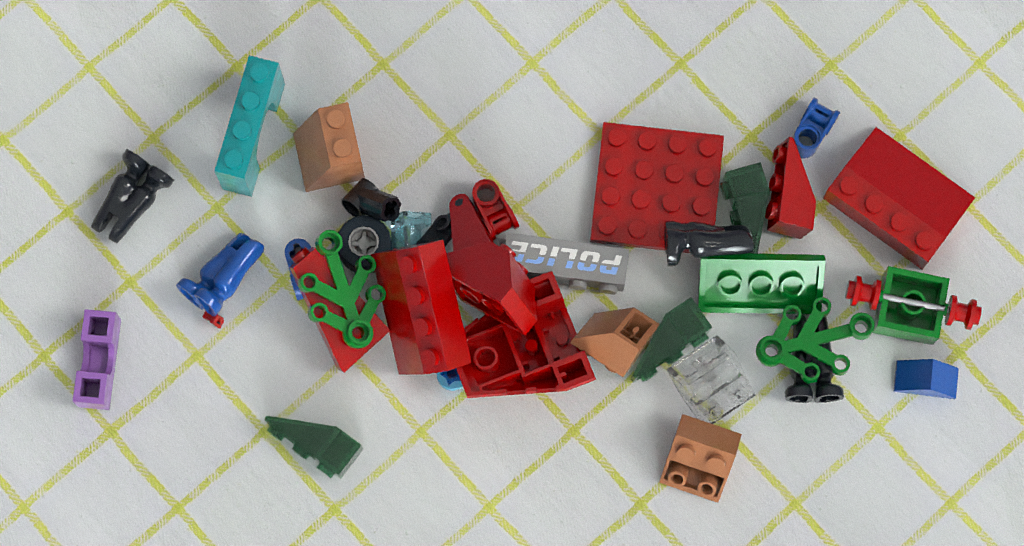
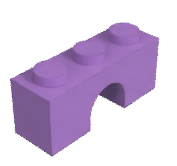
[72,309,121,410]

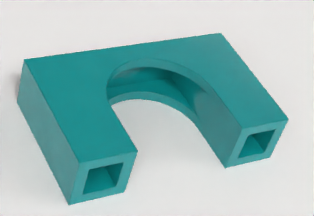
[214,55,285,197]

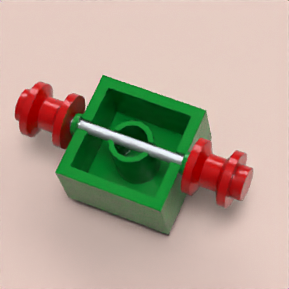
[845,266,982,345]

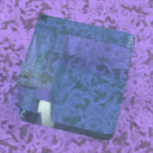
[391,211,432,249]

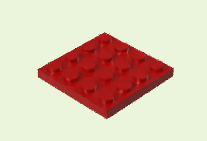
[590,122,724,254]

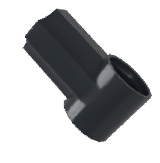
[341,178,401,222]

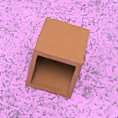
[293,102,365,192]

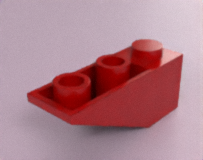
[765,137,816,239]

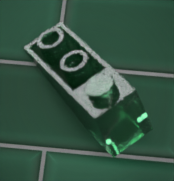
[720,162,770,254]
[631,297,712,383]
[264,416,363,479]

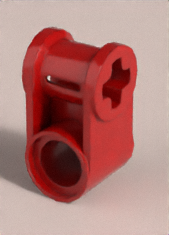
[472,179,519,240]

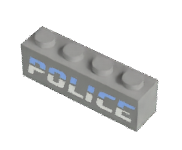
[505,232,629,295]

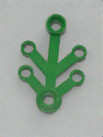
[298,230,386,349]
[756,297,875,383]

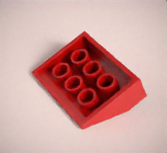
[823,127,976,270]
[371,240,472,375]

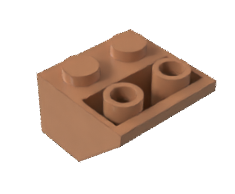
[571,307,660,377]
[659,414,742,503]

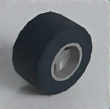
[338,215,393,273]

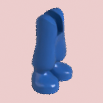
[176,233,264,316]

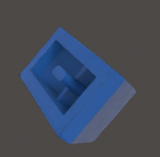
[893,359,959,399]

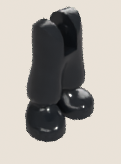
[91,149,174,244]
[664,221,754,266]
[785,315,844,403]

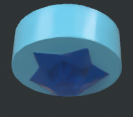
[437,368,463,391]

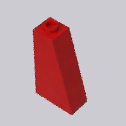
[289,247,390,373]

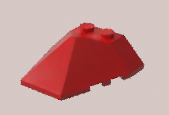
[456,271,596,398]

